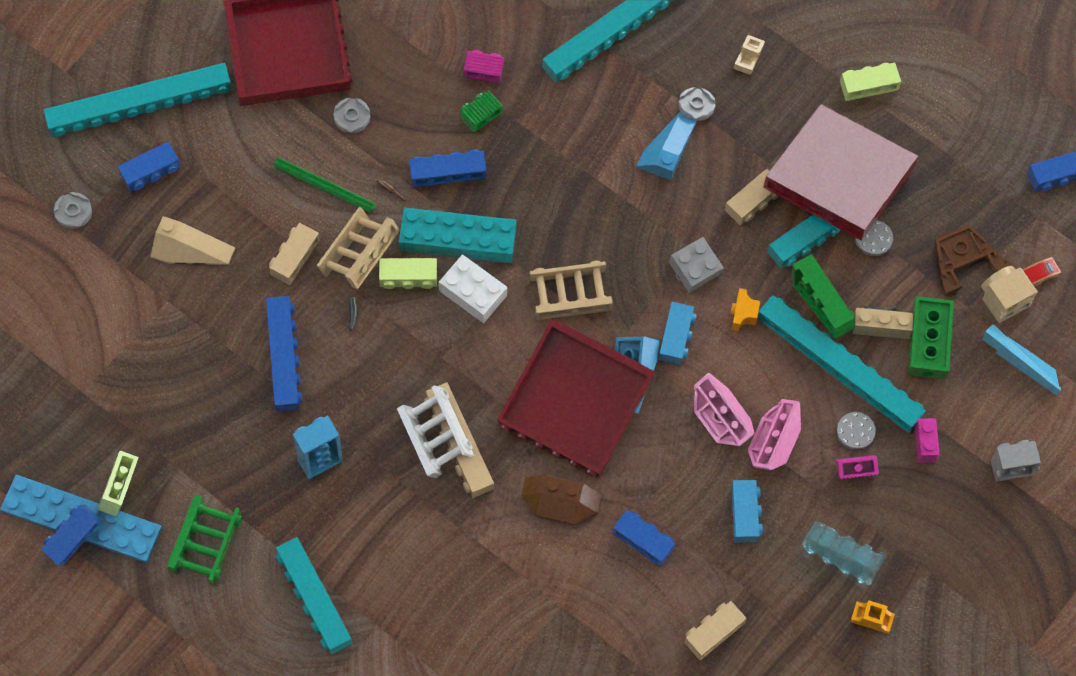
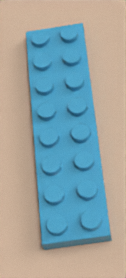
[0,475,162,563]

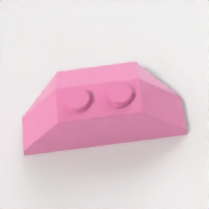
[694,373,755,446]
[748,399,801,470]

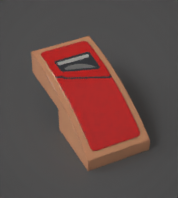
[1022,257,1062,286]

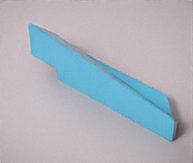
[982,325,1061,396]

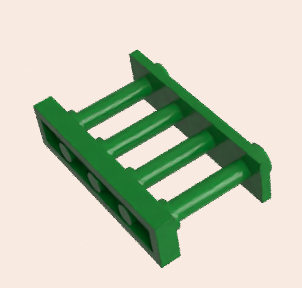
[167,494,243,586]

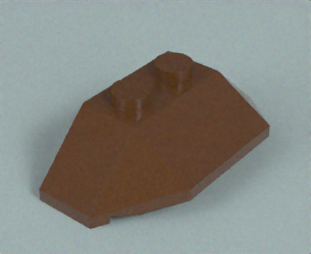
[521,475,602,525]

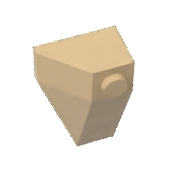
[151,216,236,265]

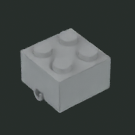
[669,237,724,293]
[990,440,1041,482]

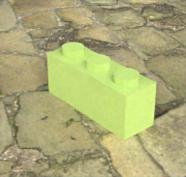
[840,63,901,101]
[379,258,437,289]
[98,451,138,516]

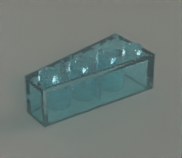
[802,520,887,585]

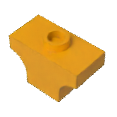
[731,288,760,331]
[850,600,895,634]

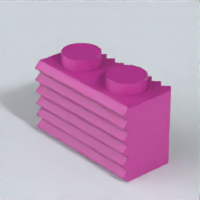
[464,50,504,84]
[914,418,940,463]
[836,455,879,479]

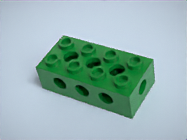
[907,296,954,380]

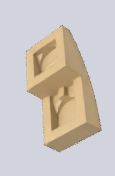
[733,35,765,75]

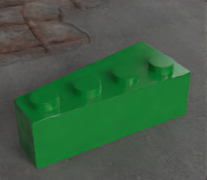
[792,254,855,339]

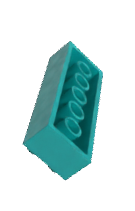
[399,208,517,263]

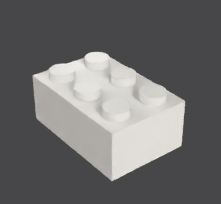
[439,254,507,324]

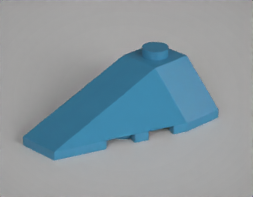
[637,112,697,180]
[615,336,659,413]

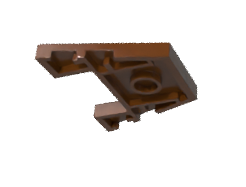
[935,224,1012,296]

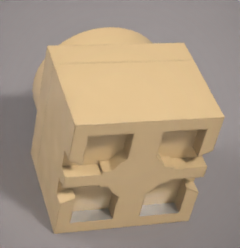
[981,266,1038,323]

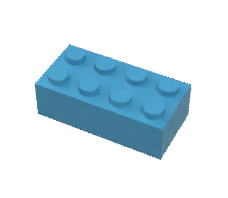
[293,415,343,480]

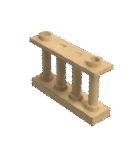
[317,207,400,289]
[530,261,613,320]

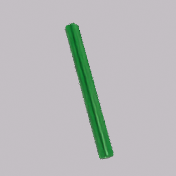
[274,158,376,213]

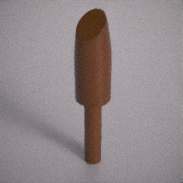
[376,179,407,202]

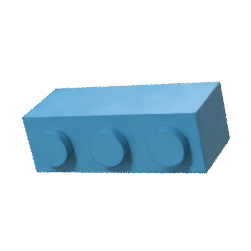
[659,302,696,365]
[731,480,763,543]

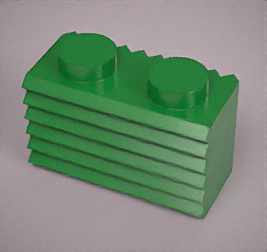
[460,90,503,133]

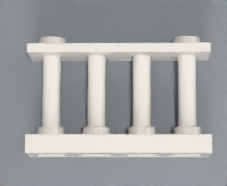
[397,385,474,478]

